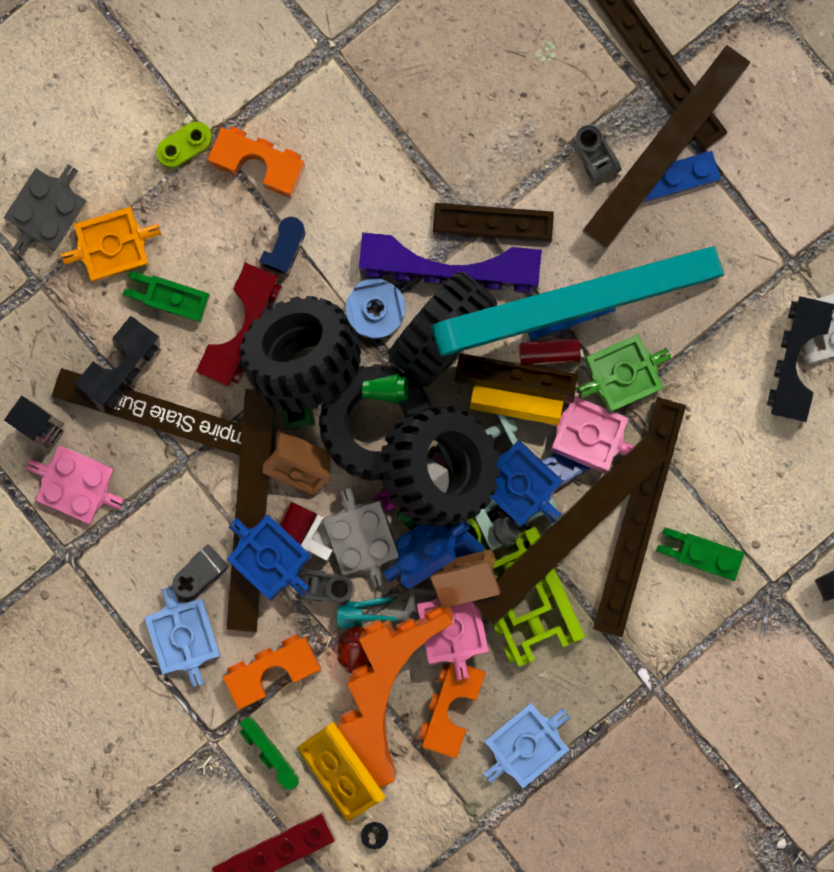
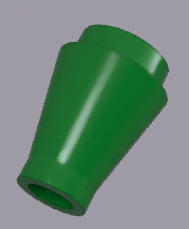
[362,374,408,404]

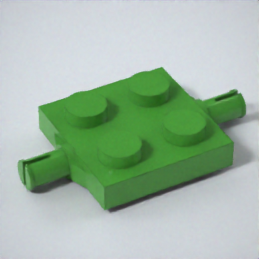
[576,334,671,413]

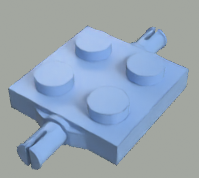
[144,586,221,687]
[483,703,571,788]

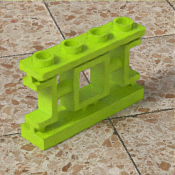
[484,526,585,667]

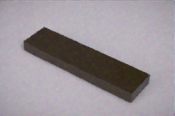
[433,203,554,243]
[454,353,578,403]

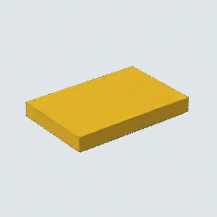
[470,386,563,426]
[296,722,386,822]

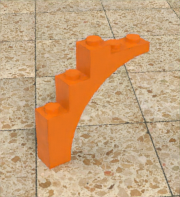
[337,606,455,788]

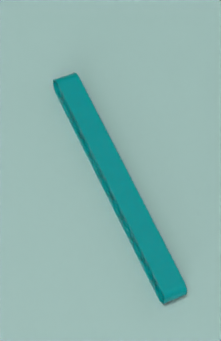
[431,246,725,356]

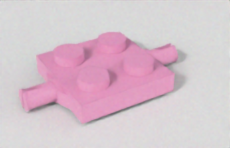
[550,396,633,474]
[26,445,125,524]
[417,597,489,681]

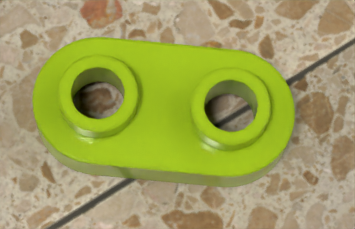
[156,122,213,168]

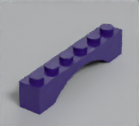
[359,232,542,293]

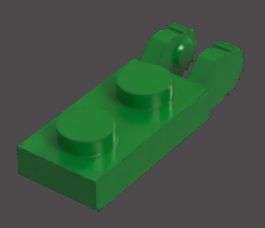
[122,271,210,323]
[656,527,745,581]
[239,716,299,791]

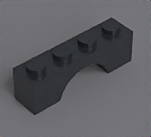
[766,296,834,422]

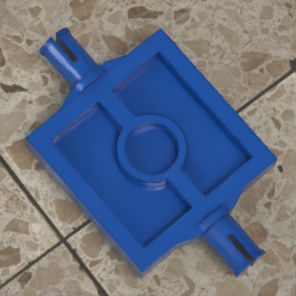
[489,440,564,526]
[227,514,312,601]
[384,520,470,590]

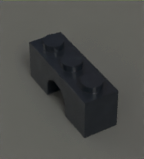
[74,316,161,414]
[4,395,64,448]

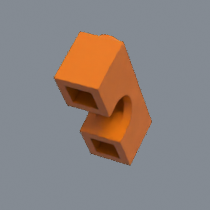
[207,126,305,199]
[223,634,322,710]
[418,663,486,759]

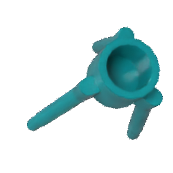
[337,596,397,636]

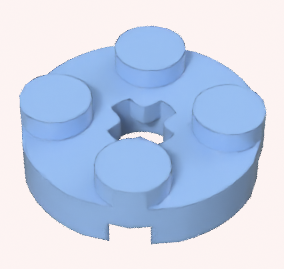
[345,278,405,339]

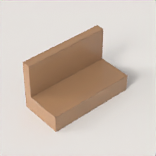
[263,429,330,495]
[431,549,501,609]

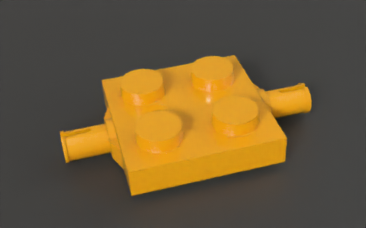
[61,206,162,282]

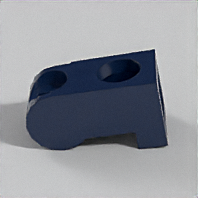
[259,216,305,276]

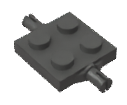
[3,164,87,255]

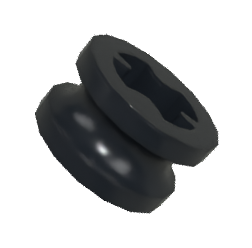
[361,822,388,849]

